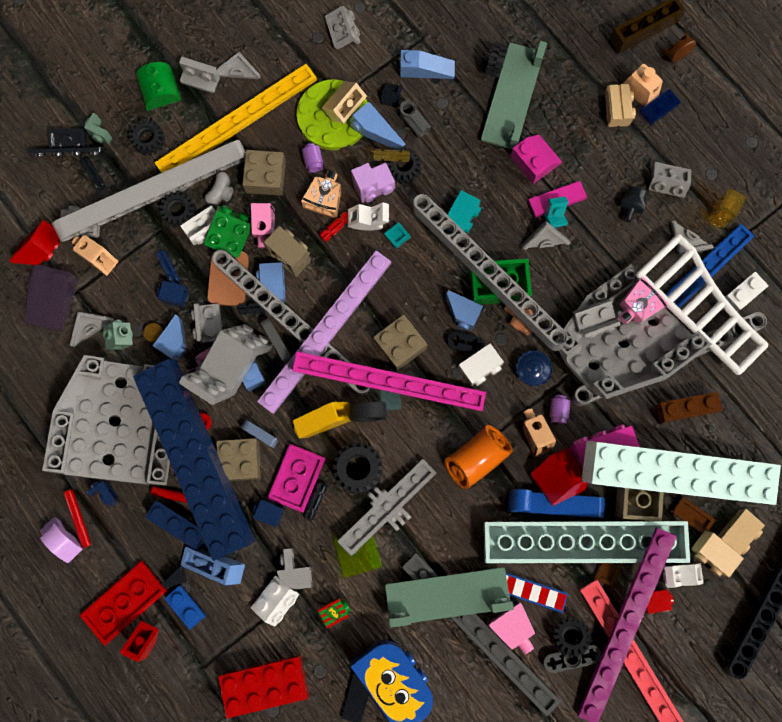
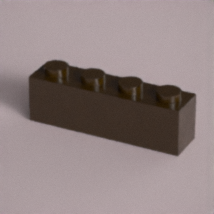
[609,0,686,54]

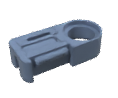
[240,419,279,449]

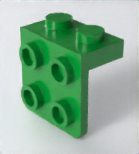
[204,205,252,258]

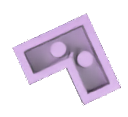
[351,163,395,203]

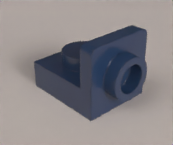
[86,481,120,506]

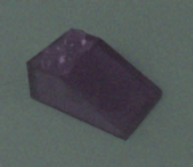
[25,265,78,332]

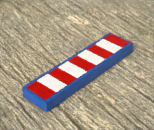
[491,568,568,613]

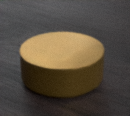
[143,323,163,343]

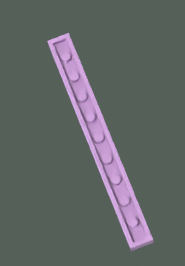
[257,251,391,414]

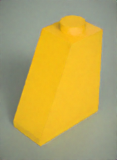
[293,402,350,439]

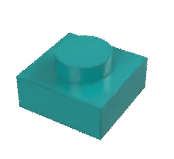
[384,222,411,249]

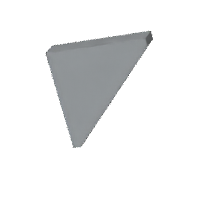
[217,52,261,79]
[521,221,571,250]
[670,221,714,255]
[70,312,114,347]

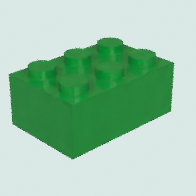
[469,259,532,305]

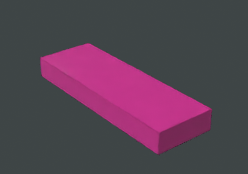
[528,181,587,218]

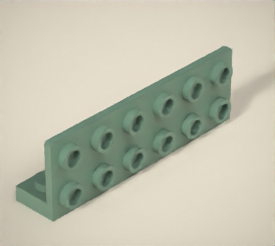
[481,41,547,149]
[385,568,514,628]

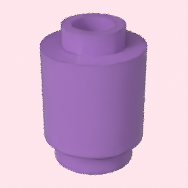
[302,143,324,173]
[549,395,570,424]

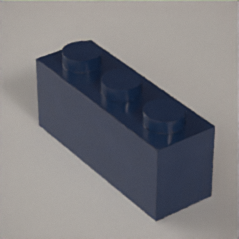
[145,500,204,549]

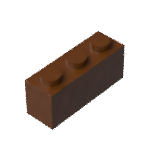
[655,392,723,424]

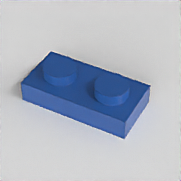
[165,585,207,630]

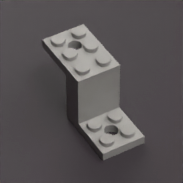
[179,325,273,405]

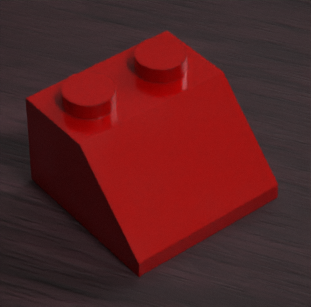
[9,219,60,265]
[531,448,588,506]

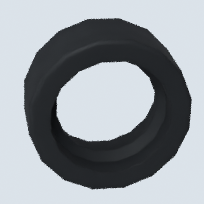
[349,402,387,422]

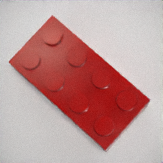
[218,654,310,719]

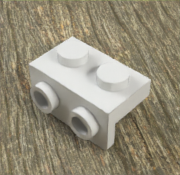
[181,205,215,245]
[251,576,299,627]

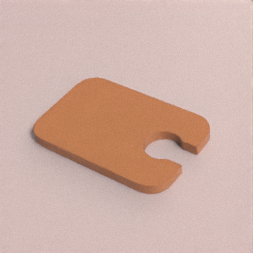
[208,250,249,306]

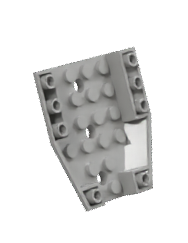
[555,265,712,399]
[42,355,170,486]

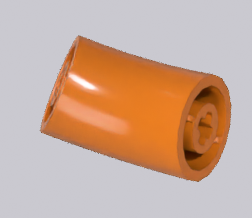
[445,425,513,489]

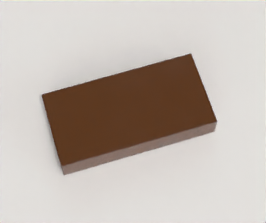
[670,496,716,535]
[594,563,624,588]

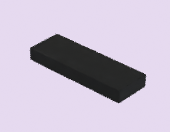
[341,672,369,722]

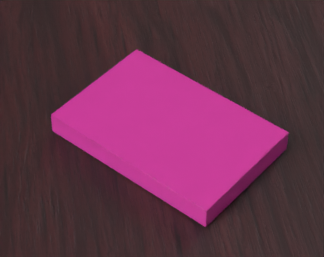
[267,444,326,513]

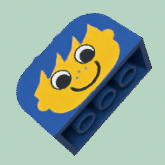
[351,640,433,722]

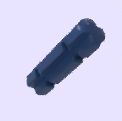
[156,250,180,284]

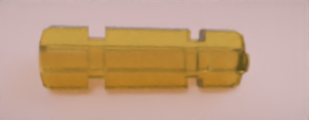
[373,149,410,162]

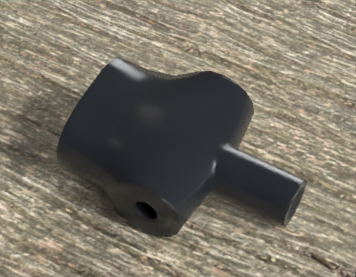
[620,186,647,222]

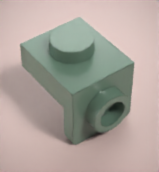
[84,113,112,144]

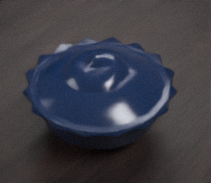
[516,350,553,387]

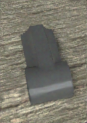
[399,100,431,138]

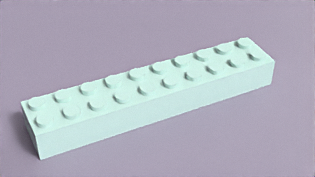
[582,441,781,505]
[483,521,690,563]

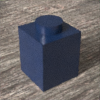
[157,281,189,308]
[252,500,285,528]

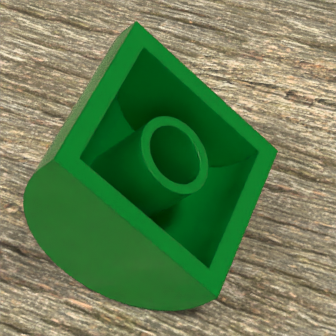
[136,62,182,111]

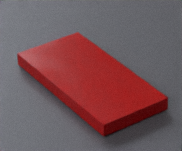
[79,560,168,646]

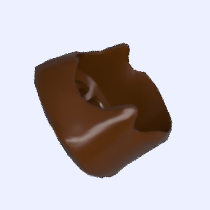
[663,32,696,63]

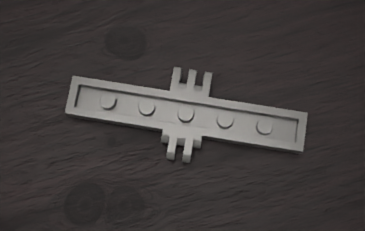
[337,459,436,556]

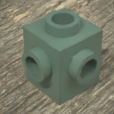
[103,320,133,350]

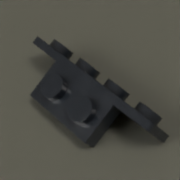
[27,128,106,157]

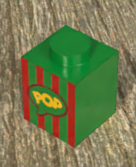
[318,597,351,629]

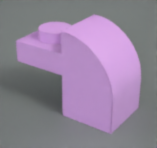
[40,517,82,563]

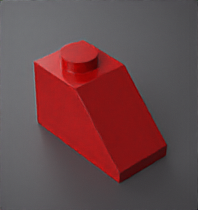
[120,621,159,662]

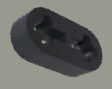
[447,332,483,354]

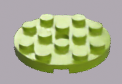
[297,80,368,150]

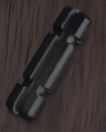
[80,157,106,191]
[238,302,276,315]
[303,482,327,520]

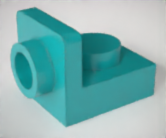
[543,196,569,228]

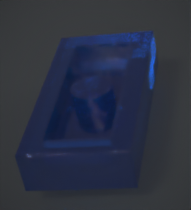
[640,89,681,126]

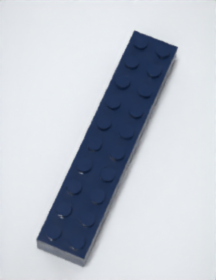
[133,359,256,561]

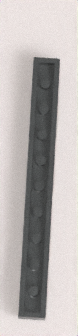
[402,553,561,716]

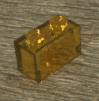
[708,188,746,228]

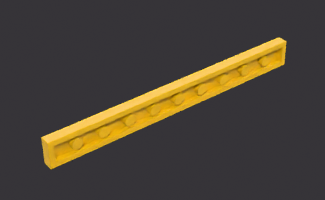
[155,64,317,173]

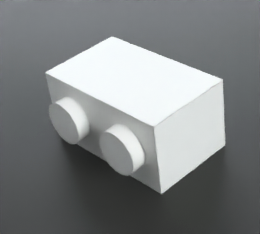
[725,272,768,312]
[458,343,504,386]

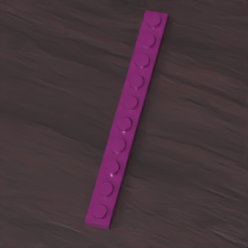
[577,527,677,722]

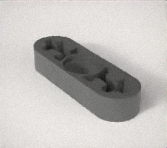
[260,317,292,366]
[542,644,602,673]

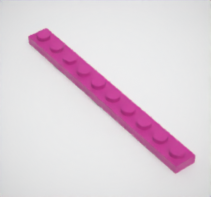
[292,352,486,411]

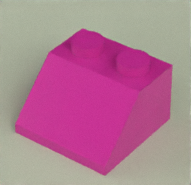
[510,135,562,184]

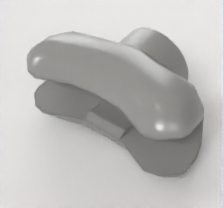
[205,172,233,206]

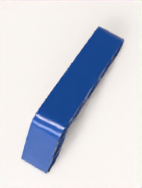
[508,489,605,518]

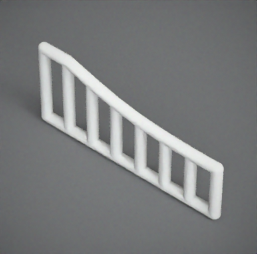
[636,234,768,375]

